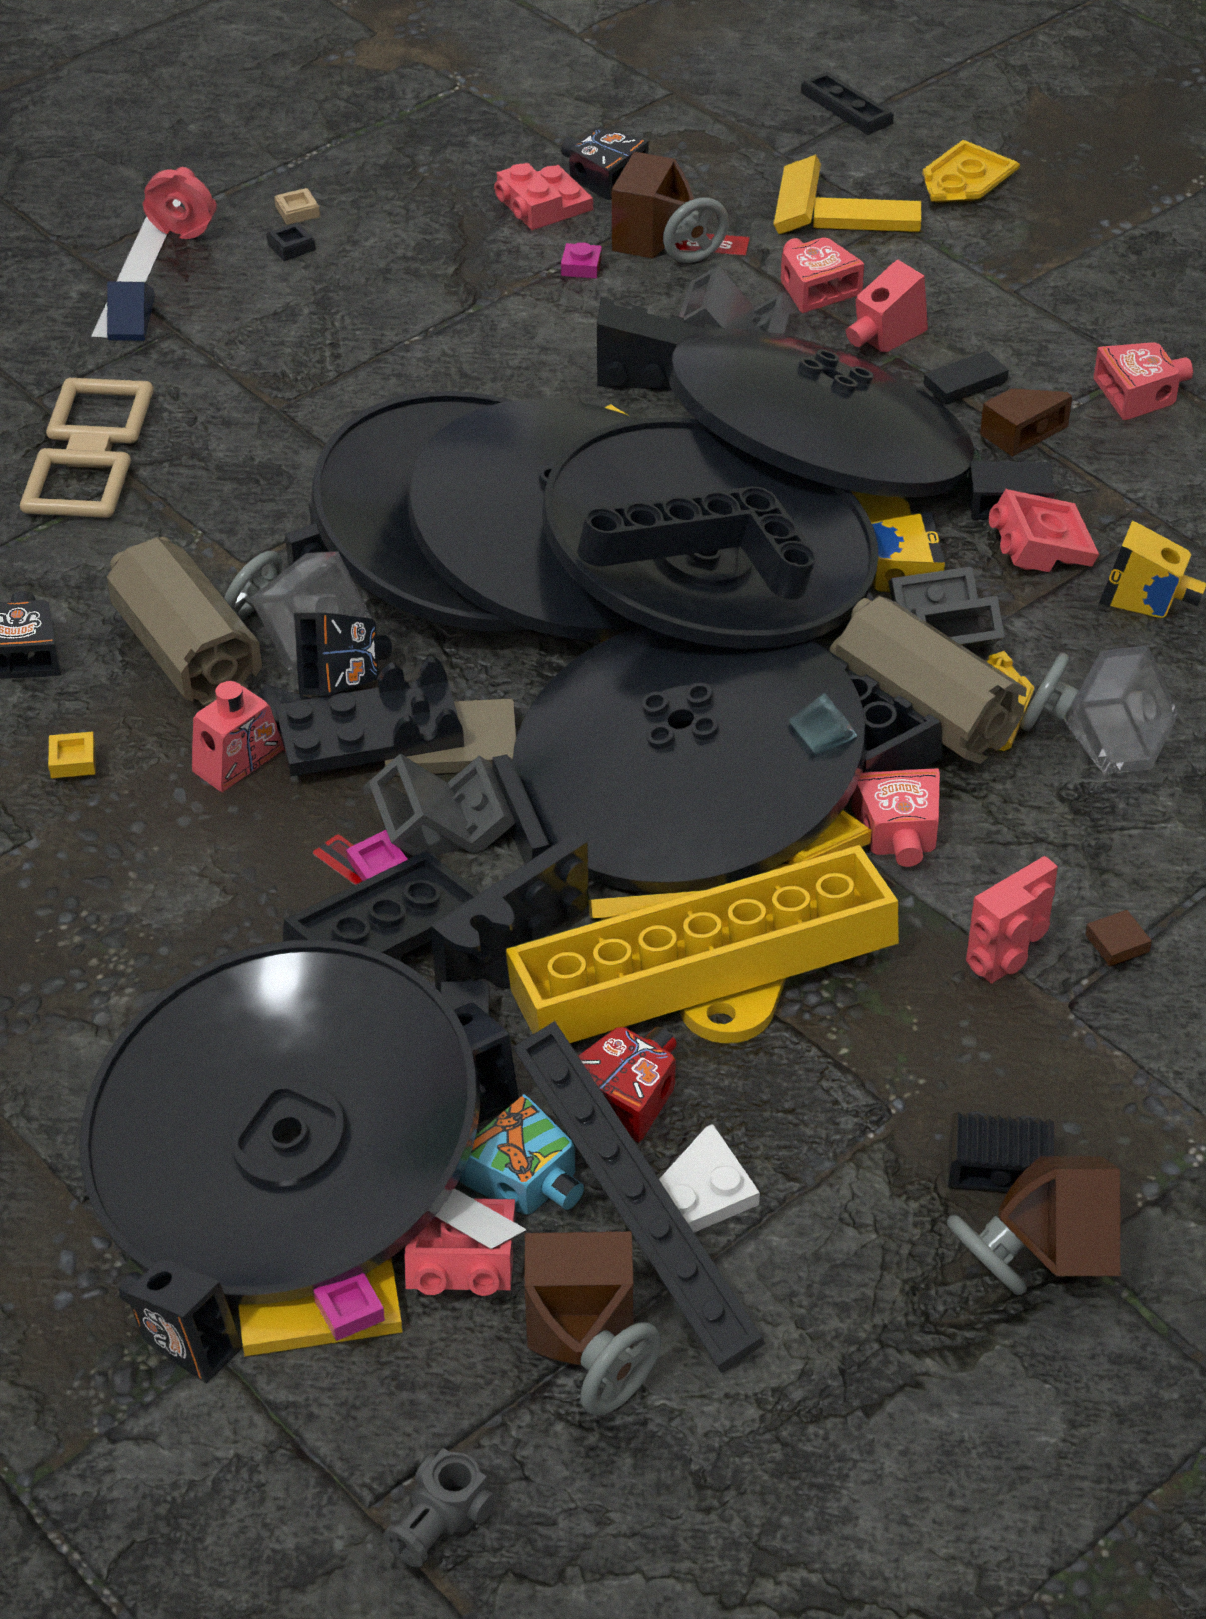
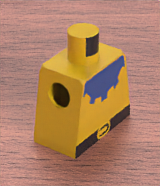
[871,512,945,592]
[1099,521,1206,618]

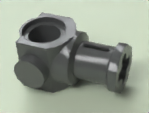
[383,1448,497,1567]

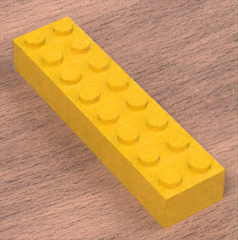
[506,845,899,1043]

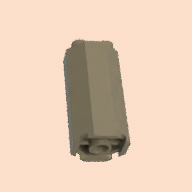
[107,537,262,706]
[829,596,1027,764]

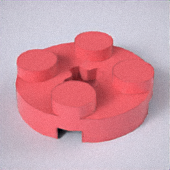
[143,167,217,239]

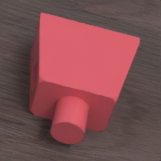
[846,260,928,352]

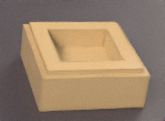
[274,188,320,225]

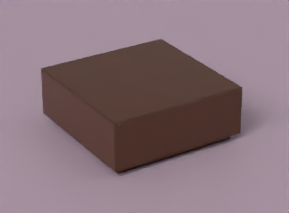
[1085,910,1152,966]

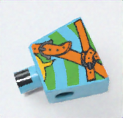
[460,1094,584,1215]

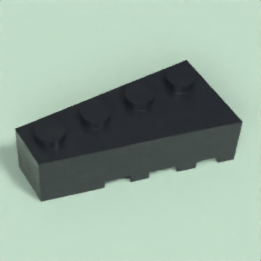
[597,297,725,390]
[815,642,943,773]

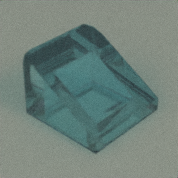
[789,693,857,754]

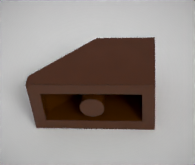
[980,388,1072,457]

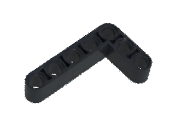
[577,487,816,600]

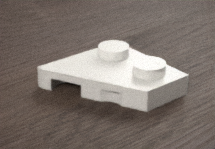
[659,1124,760,1232]

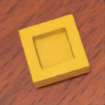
[48,731,95,778]

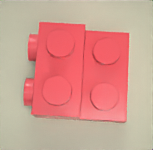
[494,162,593,230]
[989,489,1099,572]
[966,856,1058,984]
[405,1199,515,1296]

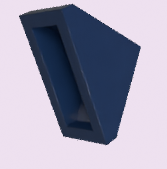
[107,281,155,341]

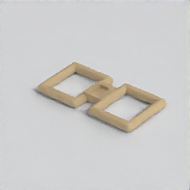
[20,378,154,518]

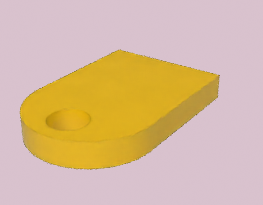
[679,978,786,1043]

